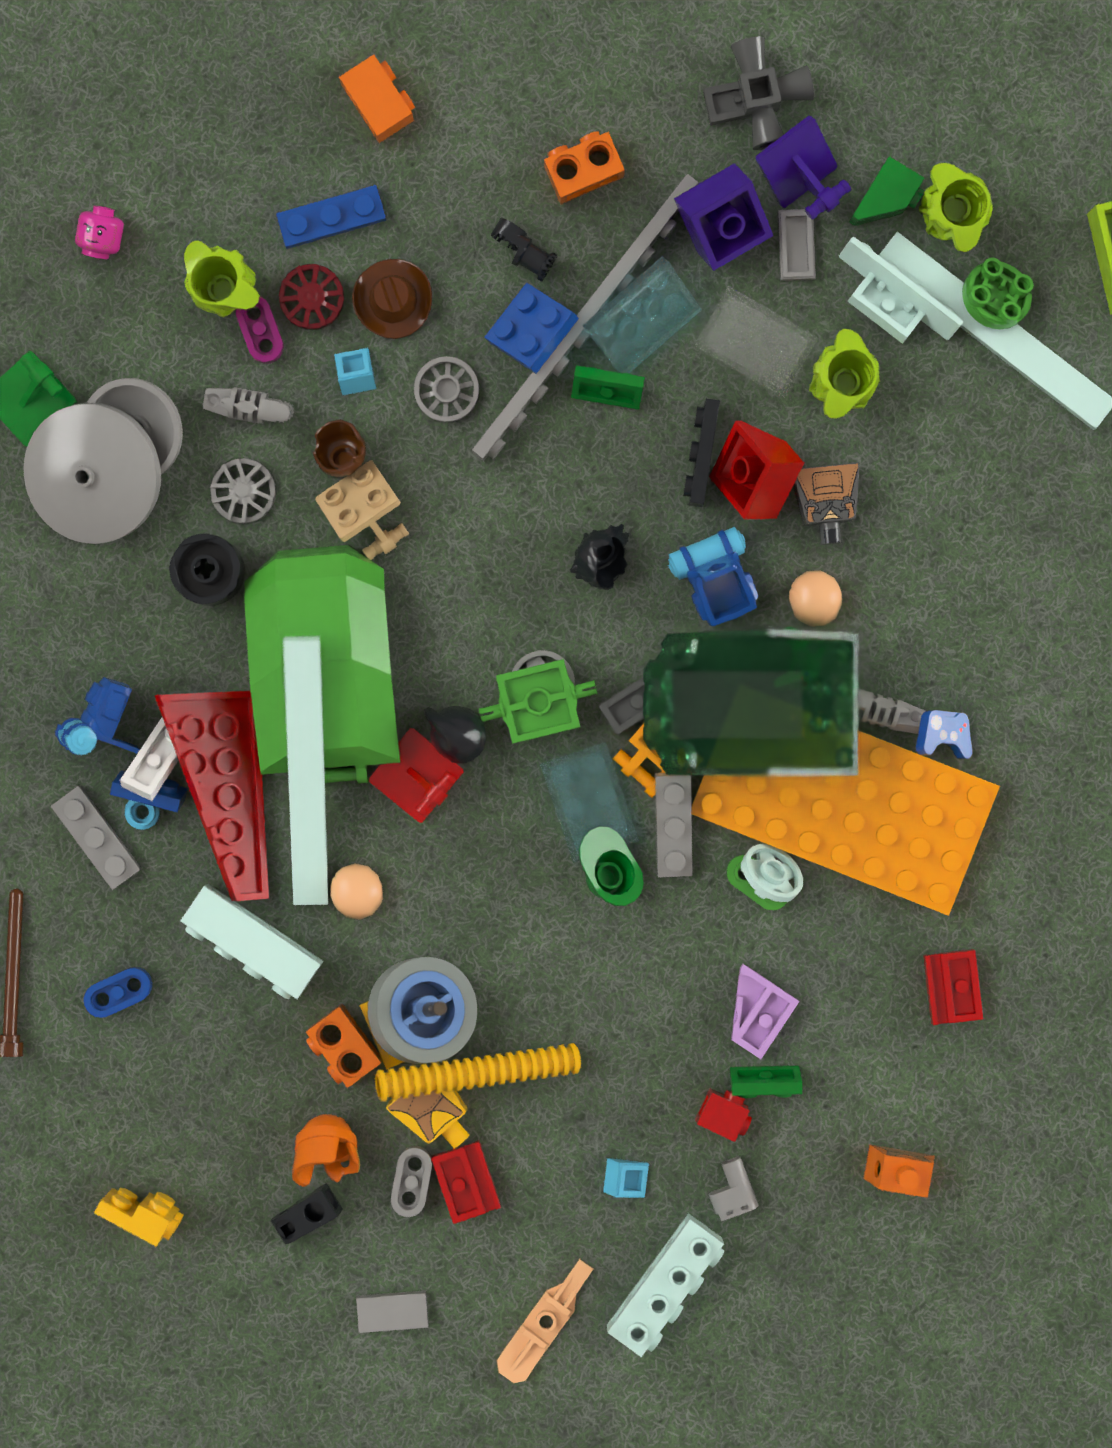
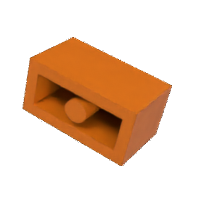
[339,55,415,143]

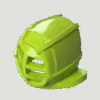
[919,163,992,252]
[184,240,260,318]
[809,329,880,419]

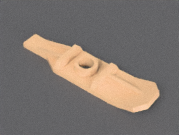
[496,1259,594,1383]

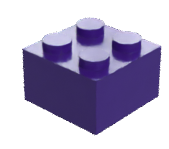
[674,163,774,271]

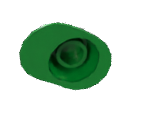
[579,826,644,906]

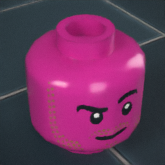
[75,205,124,259]

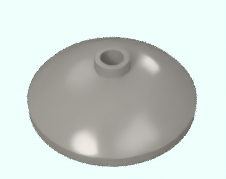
[87,378,183,475]

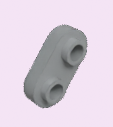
[391,1146,433,1217]

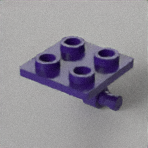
[755,115,851,220]

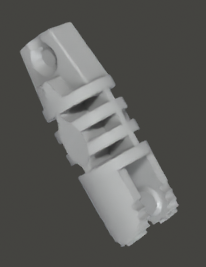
[203,387,295,424]
[834,686,925,734]

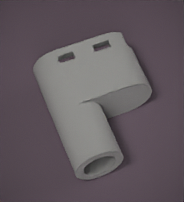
[708,1156,759,1221]

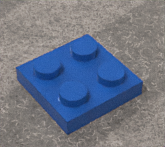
[484,282,579,374]

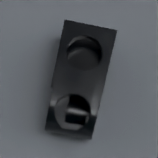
[271,1183,343,1245]

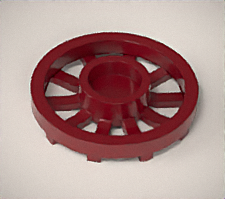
[279,264,344,330]

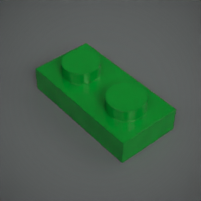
[571,365,645,410]
[730,1066,802,1098]

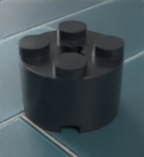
[169,533,245,606]

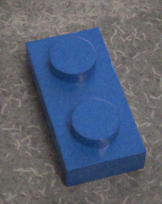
[110,770,188,813]

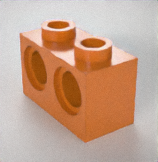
[544,131,625,204]
[306,1004,383,1088]

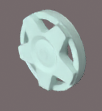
[741,844,803,902]

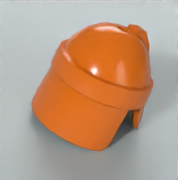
[292,1114,360,1187]

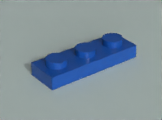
[276,185,386,249]

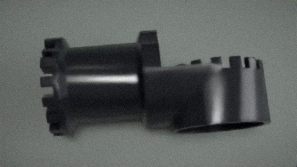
[491,218,557,282]

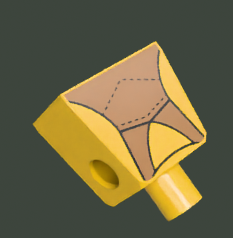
[386,1062,469,1149]

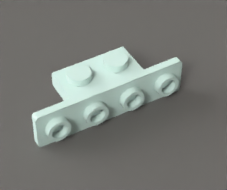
[839,237,963,344]

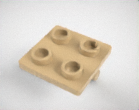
[315,460,409,560]

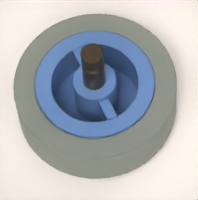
[368,957,477,1064]

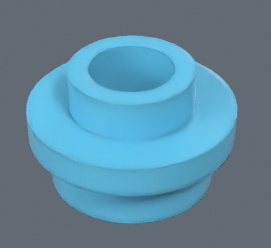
[125,800,160,830]

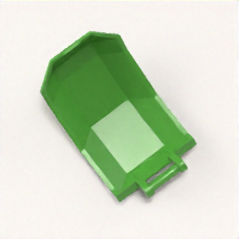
[244,545,400,784]

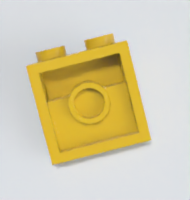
[94,1188,184,1247]

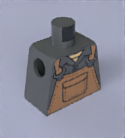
[793,462,860,545]

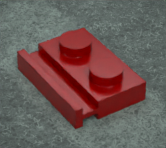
[923,949,983,1025]
[431,1140,501,1224]

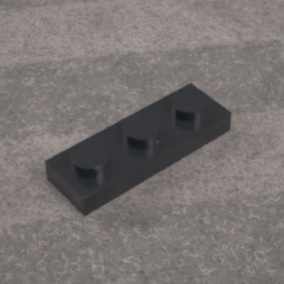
[683,398,720,507]

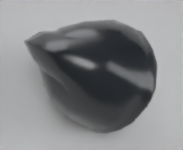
[424,706,486,764]

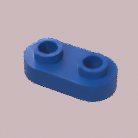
[84,967,152,1018]

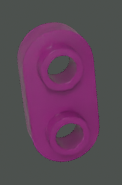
[235,296,284,364]

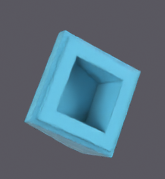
[334,348,376,395]
[603,1158,649,1198]

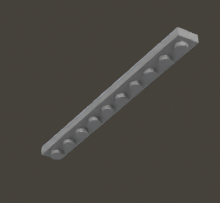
[472,174,698,462]

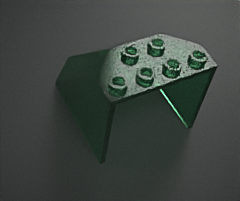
[643,628,859,776]

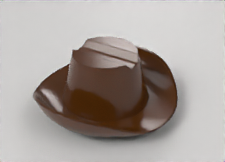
[352,259,432,339]

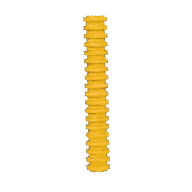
[375,1043,581,1102]

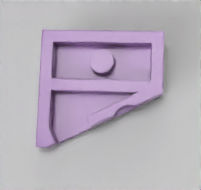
[731,963,800,1059]

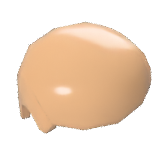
[789,571,842,627]
[330,863,383,920]

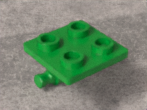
[0,351,77,447]

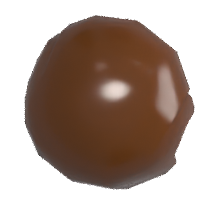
[313,419,366,478]

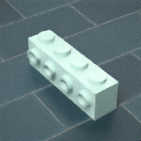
[181,884,323,999]
[607,1213,724,1357]

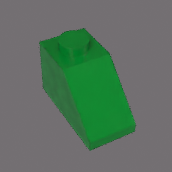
[849,156,924,226]

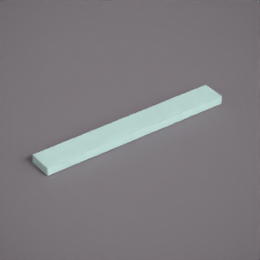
[879,232,1112,430]
[283,636,329,905]

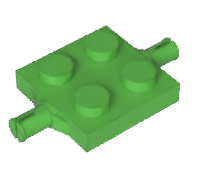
[479,659,598,744]

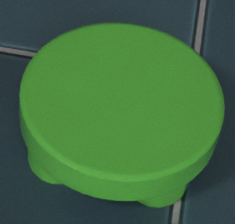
[962,258,1034,330]

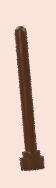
[0,889,24,1057]

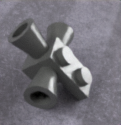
[703,37,814,150]

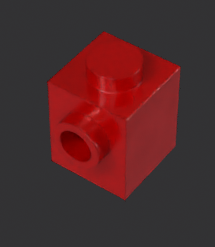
[695,1088,752,1142]

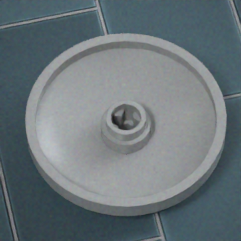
[24,403,161,544]

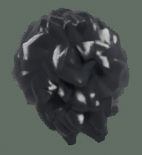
[570,524,629,590]

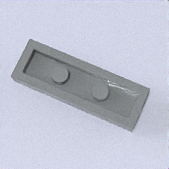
[655,772,692,877]
[51,785,142,890]

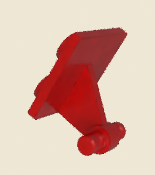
[369,728,464,823]

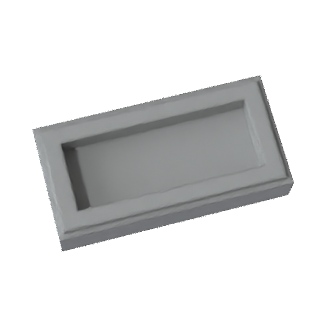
[778,209,816,281]
[356,1291,429,1333]

